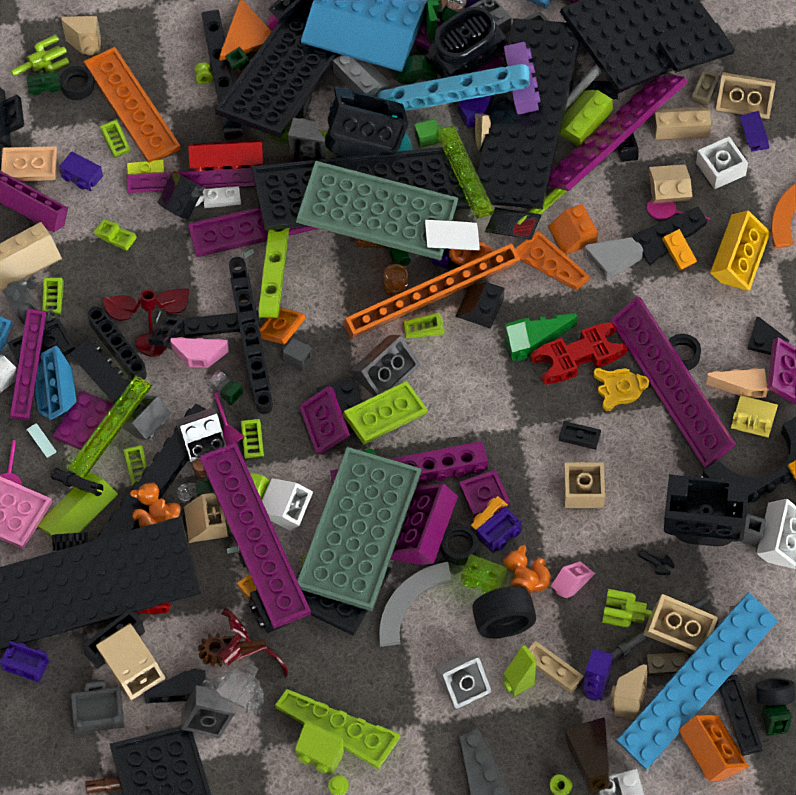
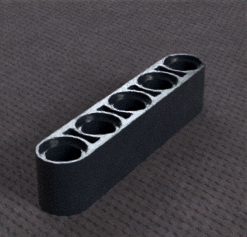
[88,307,147,382]

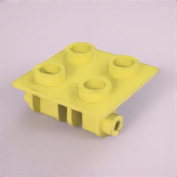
[731,395,778,438]

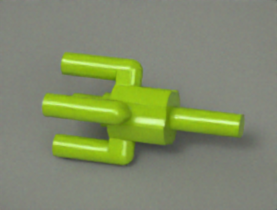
[10,34,69,76]
[602,589,652,628]

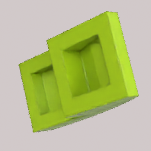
[94,219,137,251]

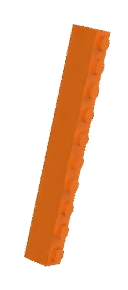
[343,243,520,340]

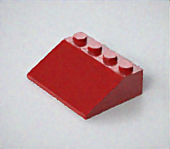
[188,140,264,171]

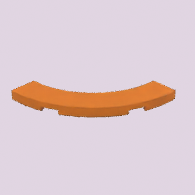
[771,183,796,249]

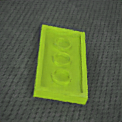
[343,381,428,445]

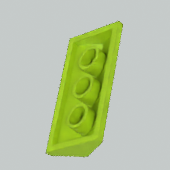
[37,472,118,539]

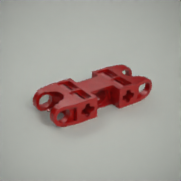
[530,322,628,385]

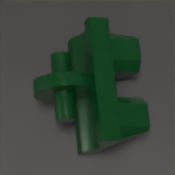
[26,70,61,95]

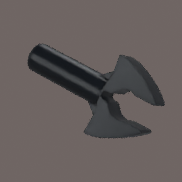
[638,550,674,575]

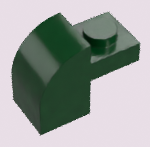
[395,55,438,85]

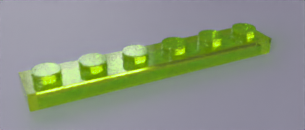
[436,125,494,219]
[67,375,152,478]

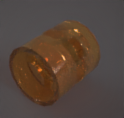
[384,264,408,297]

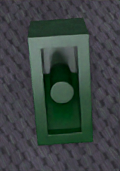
[762,705,792,736]

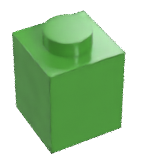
[414,119,443,148]

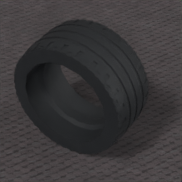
[472,586,536,639]

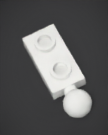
[195,186,241,208]

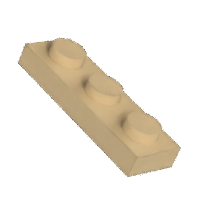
[529,641,584,694]

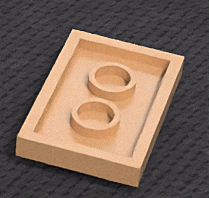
[1,146,58,181]

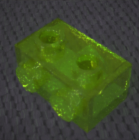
[461,554,507,593]

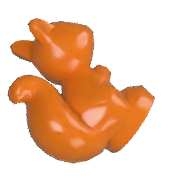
[130,482,181,527]
[503,545,551,595]

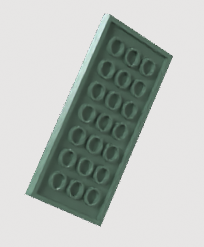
[296,161,458,260]
[298,447,422,611]

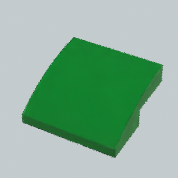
[425,0,439,42]

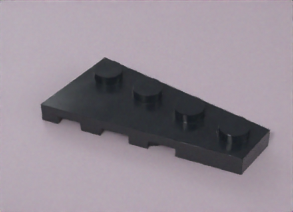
[633,206,707,266]

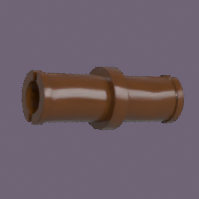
[85,776,121,794]

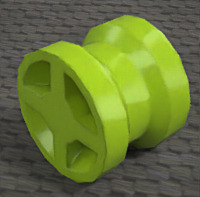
[194,62,214,84]

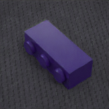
[583,648,613,701]

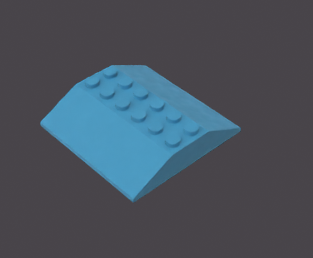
[301,0,428,72]

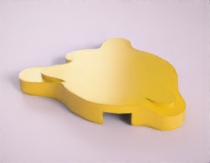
[593,368,649,411]

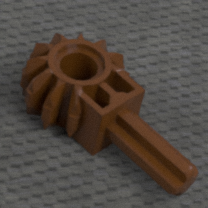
[198,633,265,668]

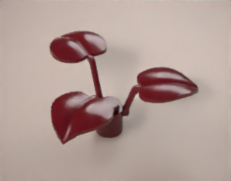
[103,289,189,357]
[218,607,288,678]

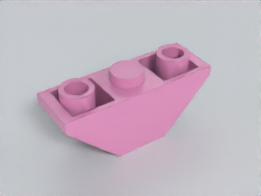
[171,337,229,368]

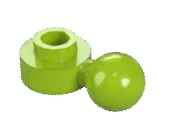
[550,774,572,795]

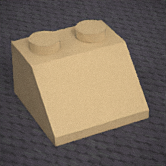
[61,16,101,56]
[649,164,692,203]
[611,664,647,720]

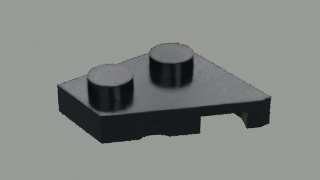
[747,317,789,355]

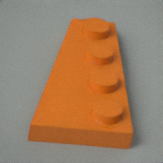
[515,230,590,291]

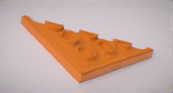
[219,0,272,61]

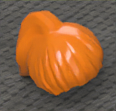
[449,242,493,265]

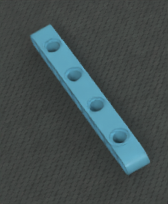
[377,64,529,111]

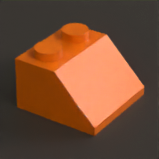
[548,204,598,254]

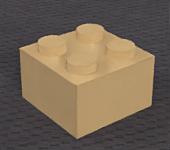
[564,463,605,508]

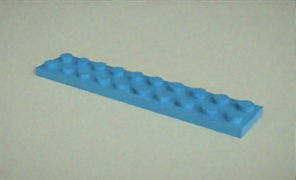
[615,592,778,770]

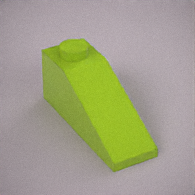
[502,645,537,697]

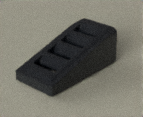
[617,133,639,162]

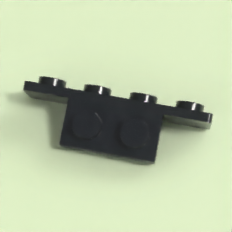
[0,87,24,148]

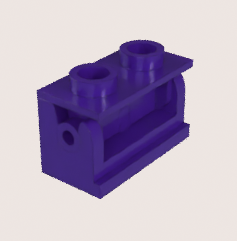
[59,151,103,192]
[476,506,522,553]
[0,641,49,683]

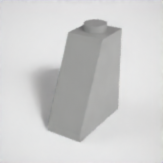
[584,237,643,281]

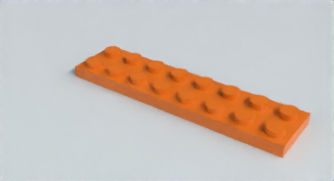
[84,47,181,162]

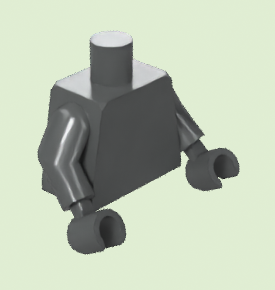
[3,275,57,325]

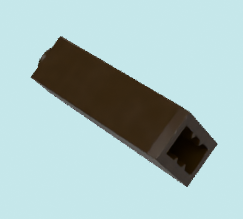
[565,717,610,793]

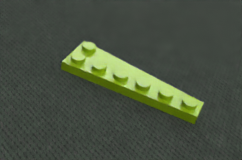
[275,689,401,770]

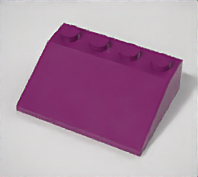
[391,483,458,565]

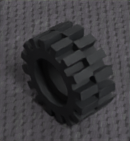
[52,532,88,551]

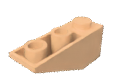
[706,368,768,398]

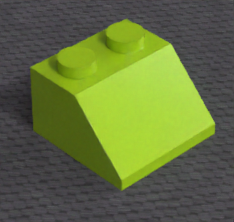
[295,721,344,774]

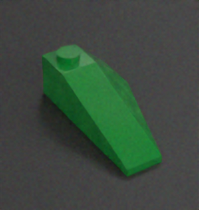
[504,313,577,361]

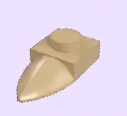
[475,113,491,151]

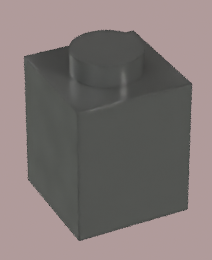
[282,338,313,371]
[739,514,766,546]

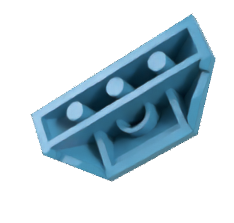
[35,346,77,420]

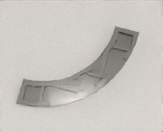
[379,562,451,647]

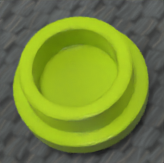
[328,775,349,795]

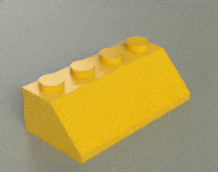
[710,210,771,291]

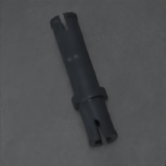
[51,468,104,496]

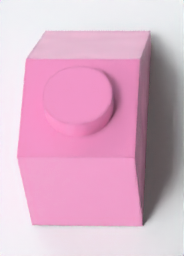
[551,561,595,598]

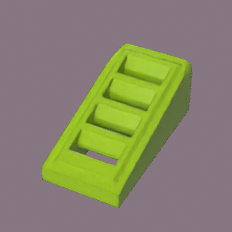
[100,120,131,158]
[42,278,64,314]
[403,312,445,339]
[241,419,264,459]
[123,445,147,486]

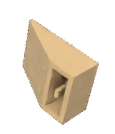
[96,623,165,700]

